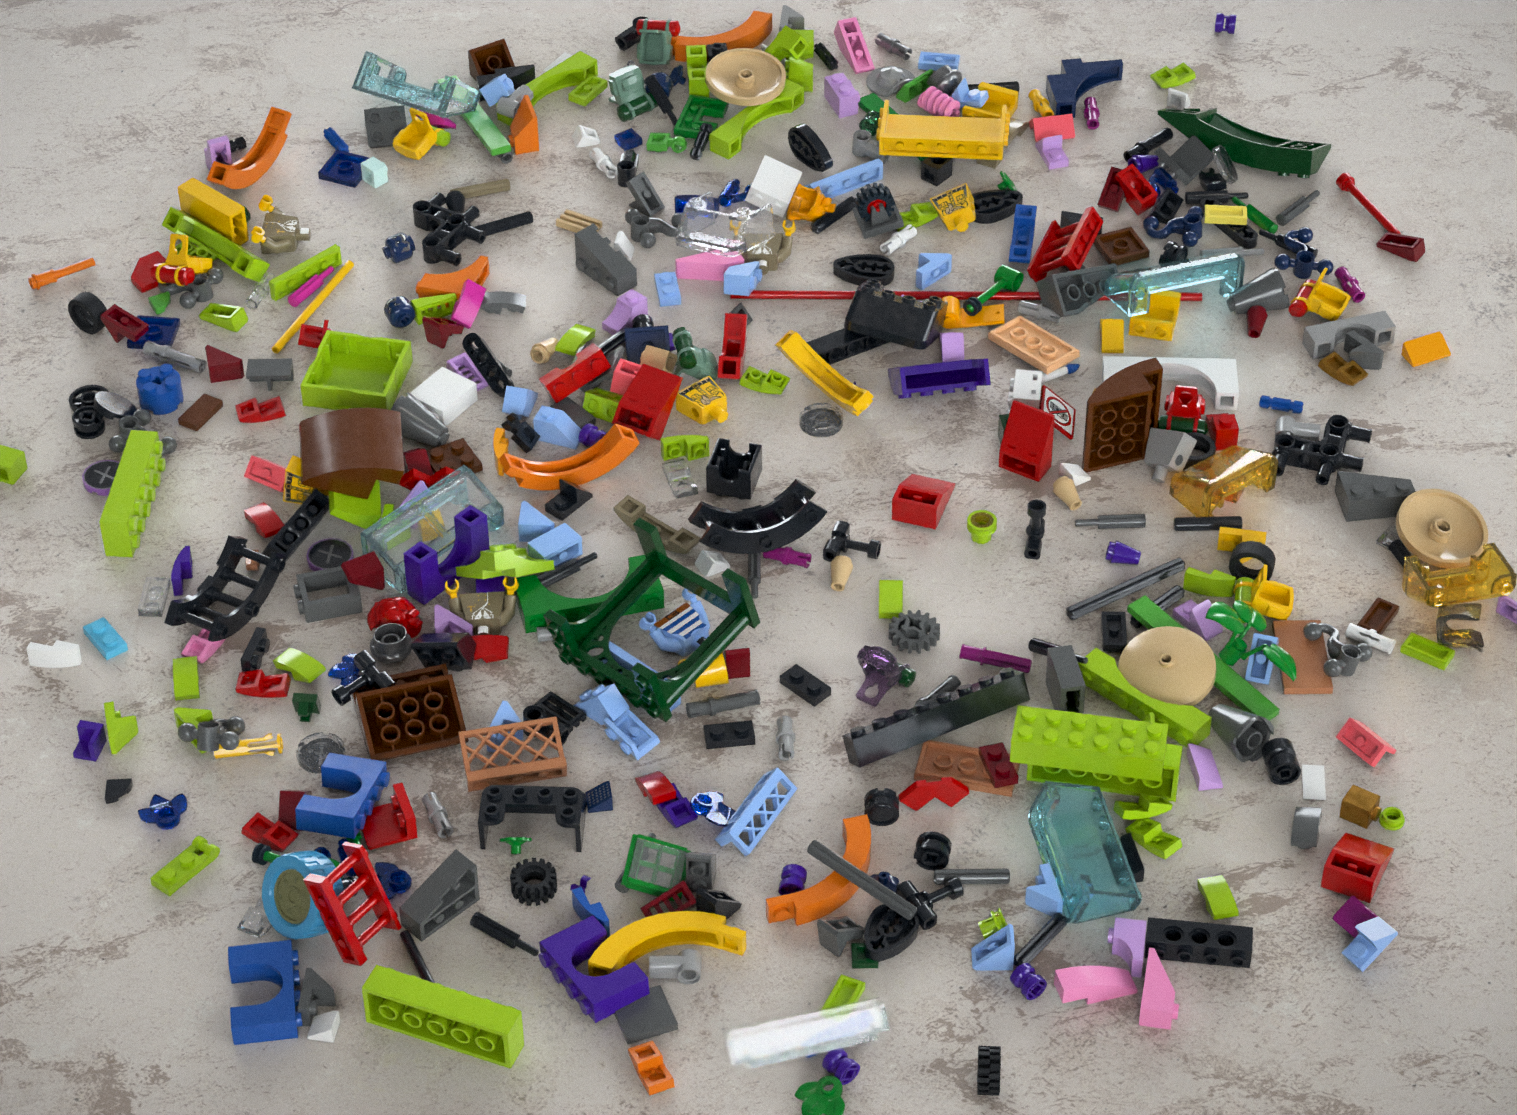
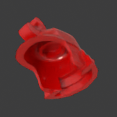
[367,597,423,638]

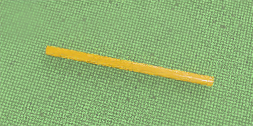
[272,260,354,354]

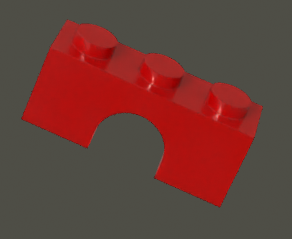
[539,343,611,403]

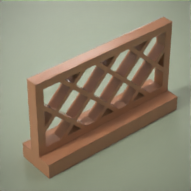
[458,717,567,792]

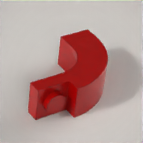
[718,313,747,379]

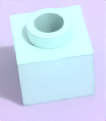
[361,156,388,188]

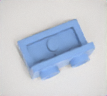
[603,709,660,760]

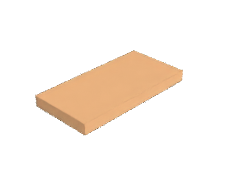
[988,316,1080,375]

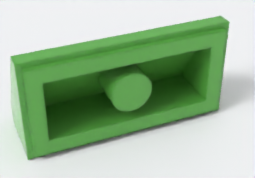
[896,69,933,103]

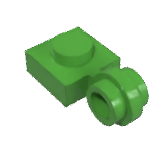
[646,132,687,153]

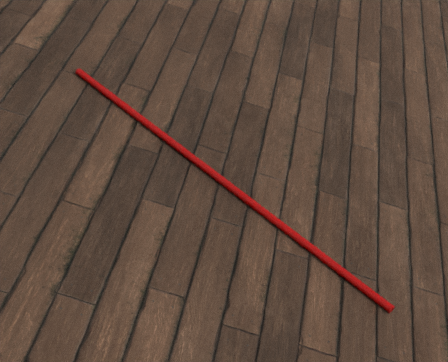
[730,290,1202,301]

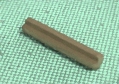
[450,179,511,199]

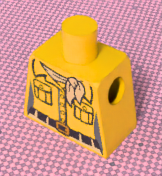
[930,183,976,232]
[676,376,728,424]
[283,455,329,504]

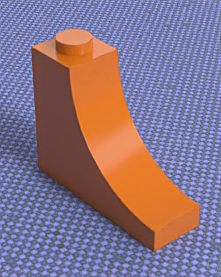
[416,255,490,308]

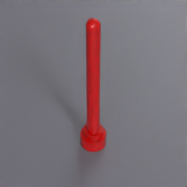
[1336,172,1401,234]

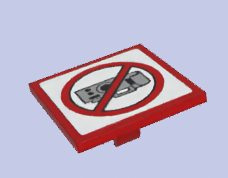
[1039,385,1076,440]

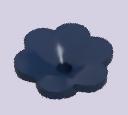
[669,65,686,86]
[871,871,899,893]

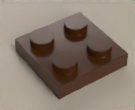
[1093,227,1150,266]
[427,438,483,477]

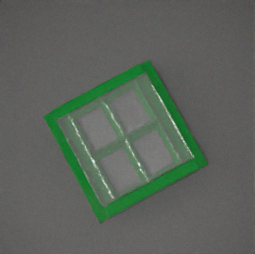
[621,834,691,901]

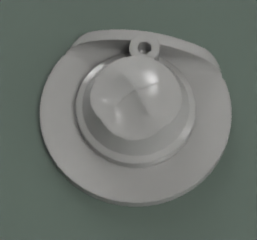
[866,66,915,97]

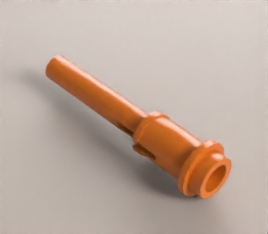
[28,258,96,290]

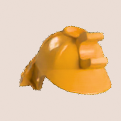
[786,183,836,221]

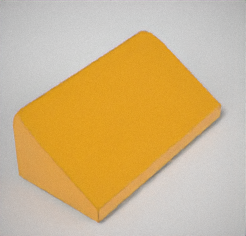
[1401,331,1451,367]

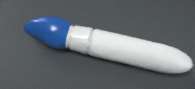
[1042,364,1080,383]

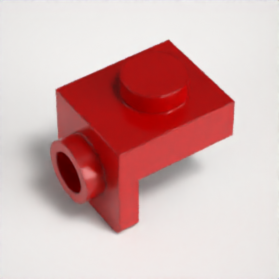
[298,319,332,349]

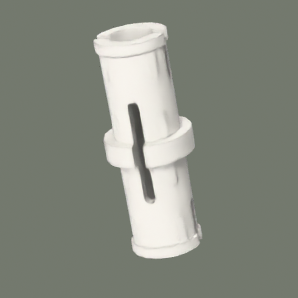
[589,147,617,179]
[880,224,917,256]
[1345,623,1396,654]

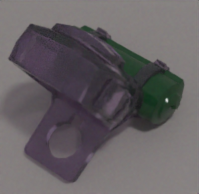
[856,645,916,707]

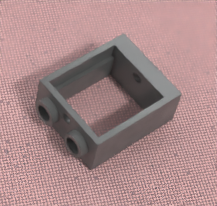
[293,566,363,623]

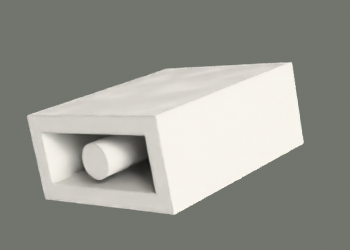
[745,155,802,218]
[411,367,478,426]

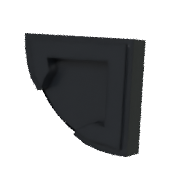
[105,778,133,804]

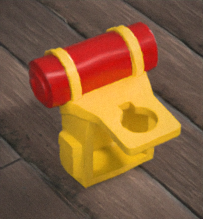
[151,234,213,286]
[1289,267,1351,321]

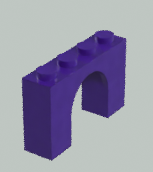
[403,505,490,605]
[538,915,650,1023]

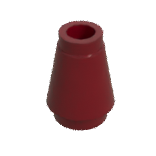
[1246,305,1268,338]

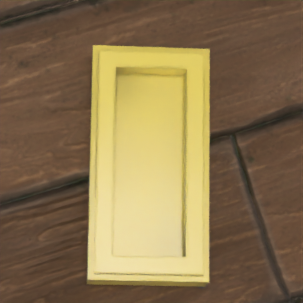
[1204,205,1247,225]

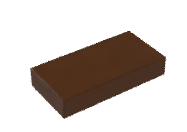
[178,393,223,431]
[1357,597,1399,635]

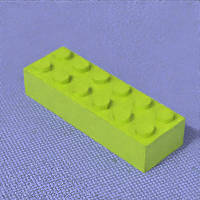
[99,430,166,558]
[1010,705,1169,782]
[1026,744,1183,802]
[362,965,524,1069]

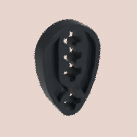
[788,123,833,172]
[972,190,1023,224]
[833,254,895,286]
[863,904,919,962]

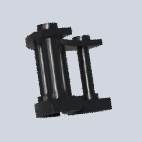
[688,479,827,554]
[164,535,287,642]

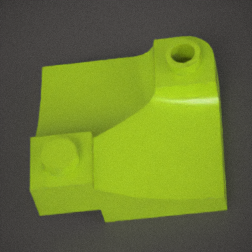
[456,543,555,579]

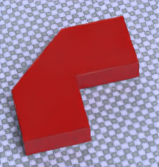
[131,251,166,293]
[399,466,463,491]
[898,777,969,811]

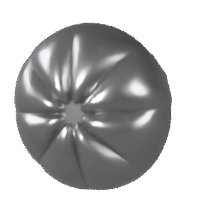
[927,65,962,96]
[370,623,413,663]

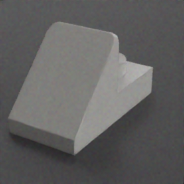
[779,5,804,32]

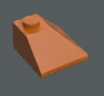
[507,95,539,155]

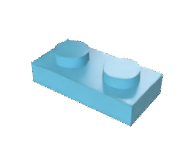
[83,617,128,660]

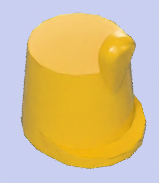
[677,653,729,688]

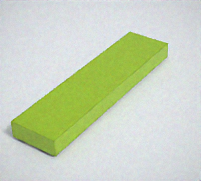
[269,244,342,301]

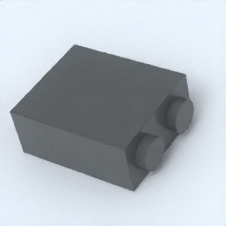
[1045,645,1086,713]

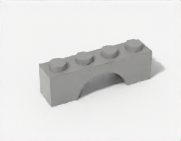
[1302,311,1396,360]

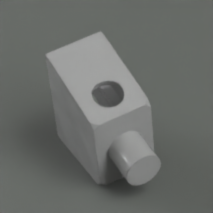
[1144,428,1197,483]

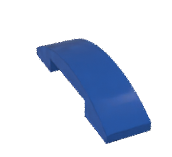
[1009,204,1037,263]

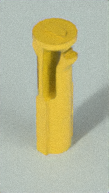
[214,733,283,759]

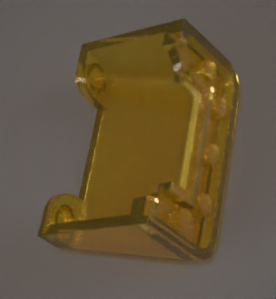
[1169,445,1278,517]
[1402,543,1517,607]

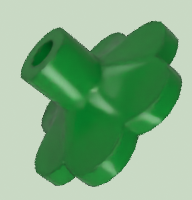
[997,171,1018,191]
[499,837,532,854]

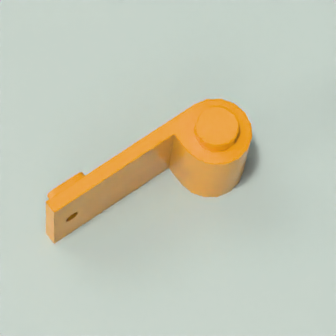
[942,296,1005,329]

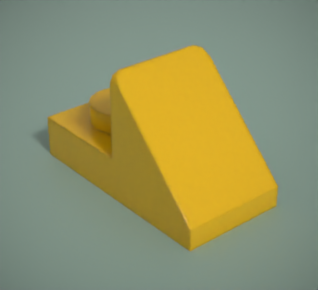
[1099,318,1124,353]
[1217,527,1267,564]

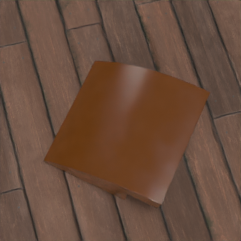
[1082,358,1163,473]
[299,408,404,500]
[351,664,469,761]

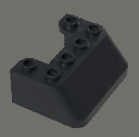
[844,279,948,350]
[478,785,587,852]

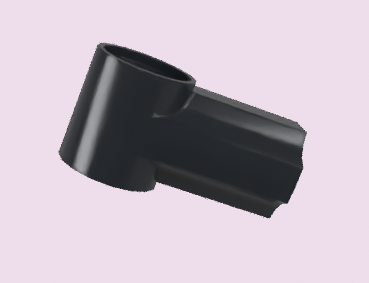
[615,16,647,51]
[617,150,639,187]
[523,705,570,745]

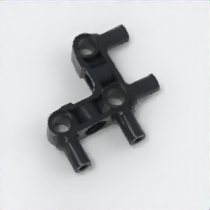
[413,192,486,266]
[1271,415,1372,485]

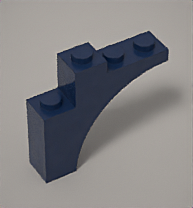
[1046,58,1123,118]

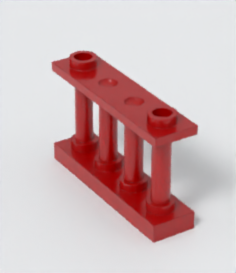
[1027,206,1103,283]
[303,842,402,966]

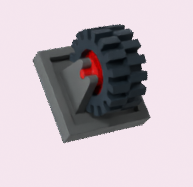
[852,183,904,239]

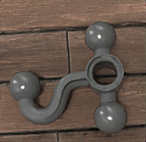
[625,209,688,248]
[158,268,223,309]
[109,409,177,457]
[1303,622,1372,677]
[178,716,245,752]

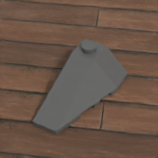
[1036,263,1122,317]

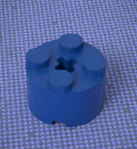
[136,364,184,415]

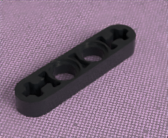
[1200,197,1258,249]
[462,333,514,398]

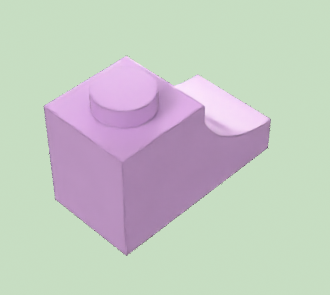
[204,136,232,170]
[602,289,648,335]
[1107,917,1147,978]

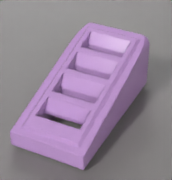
[446,352,489,391]

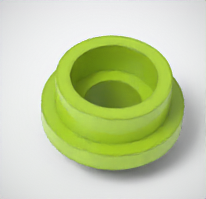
[1379,807,1405,830]

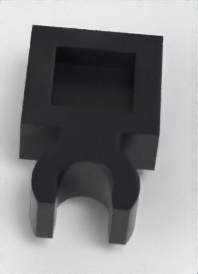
[1199,168,1227,191]
[501,413,540,453]

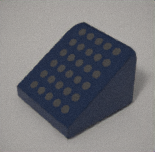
[585,781,613,813]

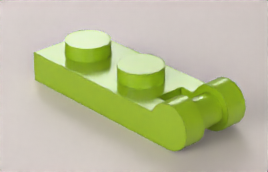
[150,836,220,897]

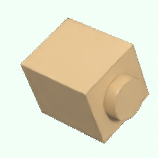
[640,345,677,373]

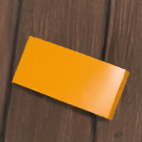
[493,427,511,476]

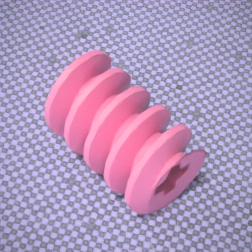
[917,86,960,117]

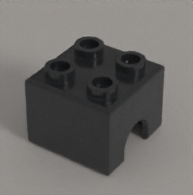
[706,438,762,500]

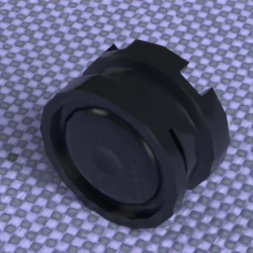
[1159,241,1188,274]
[72,406,105,439]
[864,788,899,826]
[914,831,952,871]

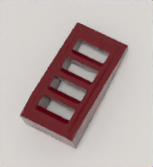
[1376,232,1425,262]
[640,880,696,917]

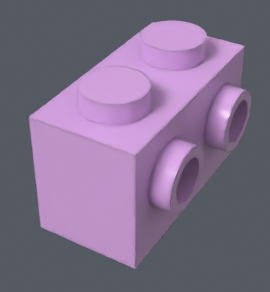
[824,73,860,118]

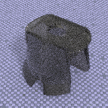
[1436,603,1484,653]

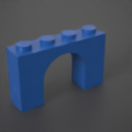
[295,753,390,839]
[228,940,303,1045]

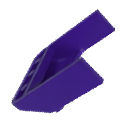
[888,358,991,399]

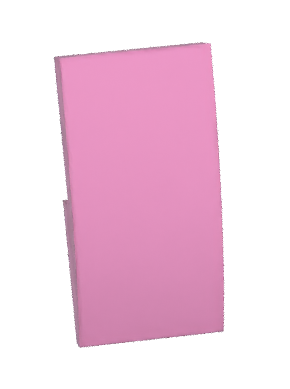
[181,628,225,663]

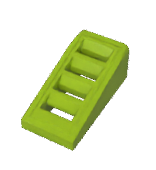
[410,293,457,325]
[198,303,248,332]

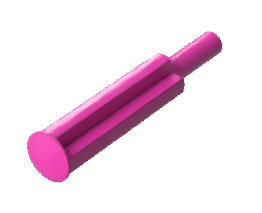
[288,266,334,307]

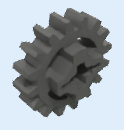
[888,610,940,654]

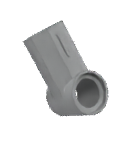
[496,85,534,119]
[852,130,891,164]
[1275,416,1321,442]
[649,949,701,984]

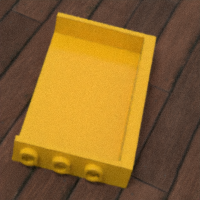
[876,100,1010,160]

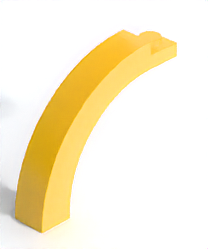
[775,330,874,416]
[588,911,746,976]

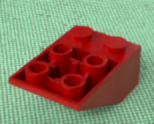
[612,363,683,441]
[999,400,1055,482]
[892,474,956,529]
[1321,833,1395,903]

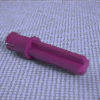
[959,644,1032,673]

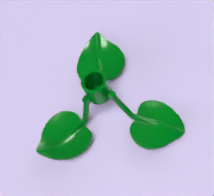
[1205,600,1296,682]

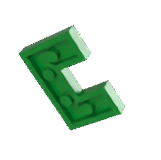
[674,95,729,141]

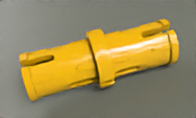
[1028,89,1054,117]

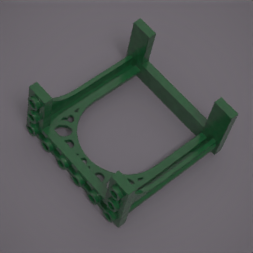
[543,517,760,722]

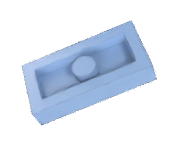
[918,51,960,71]
[654,272,681,307]

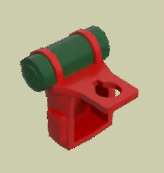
[1158,385,1208,435]

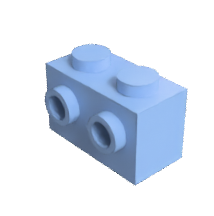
[527,523,583,573]

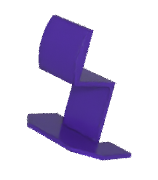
[570,875,591,893]

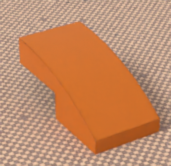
[628,1040,675,1096]

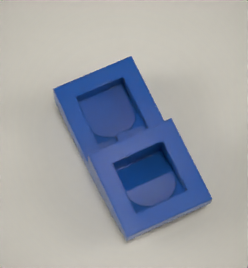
[572,887,610,938]

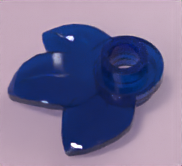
[328,653,360,687]
[690,791,736,827]
[138,793,188,830]
[375,862,412,900]

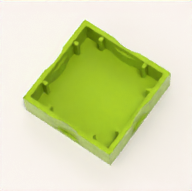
[300,330,413,410]

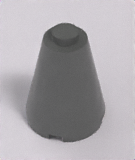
[1226,267,1290,314]
[391,392,450,447]
[1208,704,1274,763]

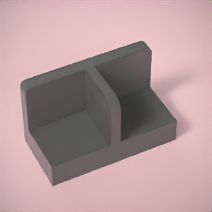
[246,358,294,391]

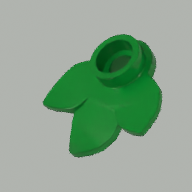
[795,1076,845,1115]

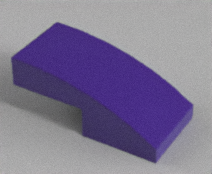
[171,546,193,596]
[656,782,698,828]

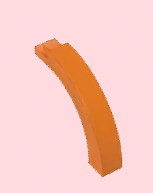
[671,11,772,62]
[206,106,292,189]
[499,423,640,490]
[766,814,871,926]

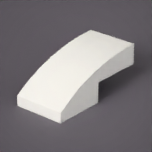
[26,640,82,668]

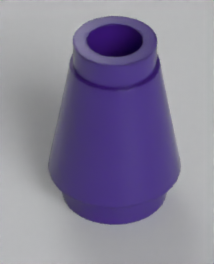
[1128,155,1159,174]
[1105,540,1141,565]

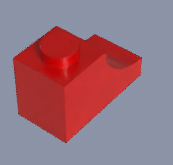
[1115,163,1158,216]
[1205,413,1239,451]

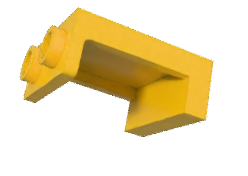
[962,82,1018,119]
[1129,286,1181,341]

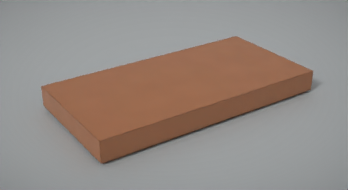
[1272,620,1333,694]
[914,740,1021,797]

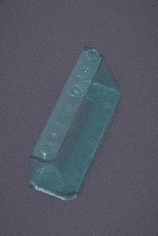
[1104,253,1245,317]
[1028,781,1142,924]

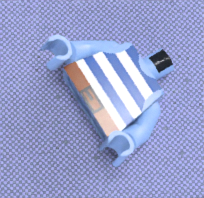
[639,588,710,657]

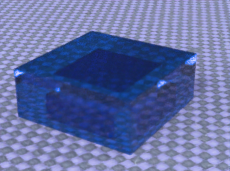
[614,128,642,151]

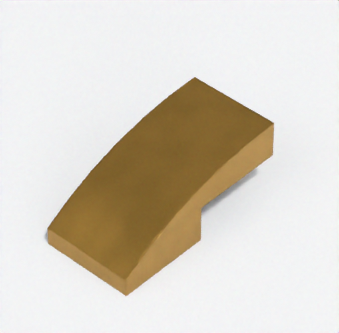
[1318,351,1368,386]

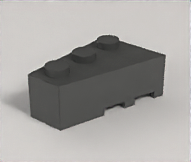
[574,223,637,296]
[1335,471,1416,522]
[399,849,480,942]

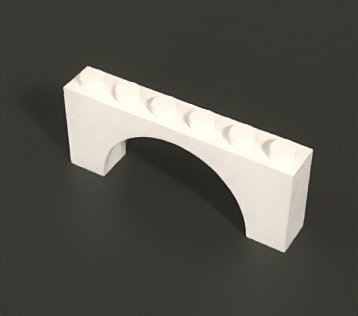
[1102,356,1239,410]

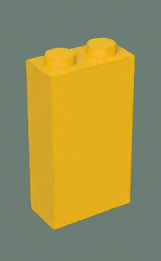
[178,178,249,246]

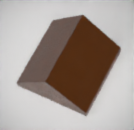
[468,39,515,82]

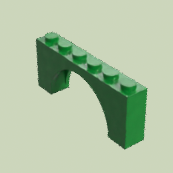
[513,555,665,634]

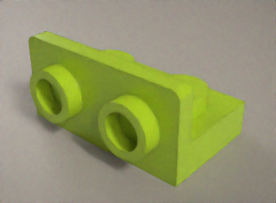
[583,387,623,423]

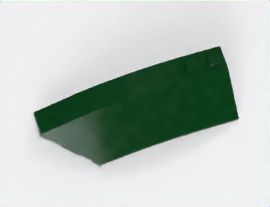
[1158,108,1331,178]

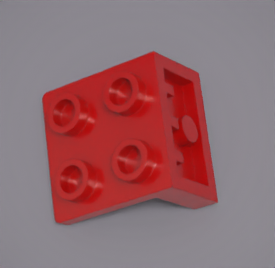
[361,782,418,850]

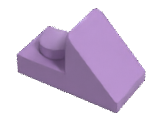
[1035,135,1069,170]
[939,332,964,362]
[1173,599,1223,641]
[434,604,473,636]

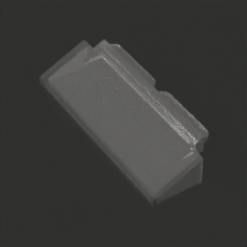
[723,997,890,1069]

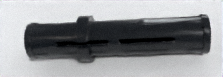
[1123,127,1173,162]

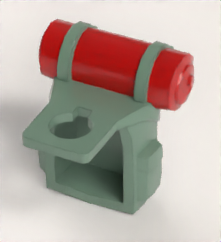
[636,18,681,65]

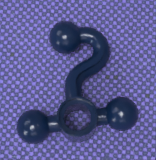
[1143,206,1204,247]
[1274,227,1334,279]

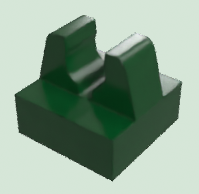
[292,693,321,722]

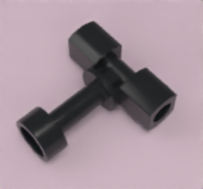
[1024,499,1046,560]
[823,521,881,562]
[331,650,395,706]
[896,877,964,930]

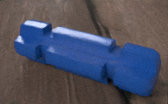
[323,127,349,155]
[1259,395,1304,414]

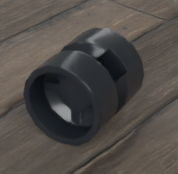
[1261,738,1301,785]

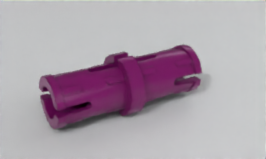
[1083,97,1100,130]
[1334,266,1365,303]
[763,546,812,568]

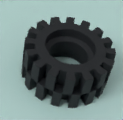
[510,858,557,906]
[977,1046,1001,1096]

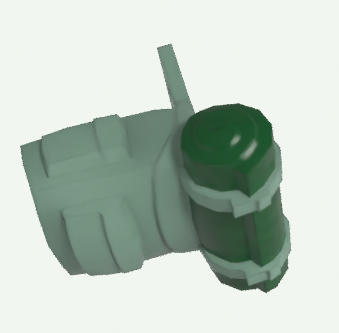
[608,65,659,122]
[672,327,718,381]

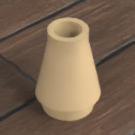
[530,337,559,364]
[1053,476,1082,510]
[830,555,853,591]

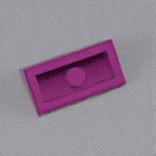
[1332,896,1378,938]

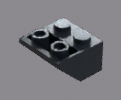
[411,632,476,672]

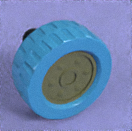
[262,851,358,940]

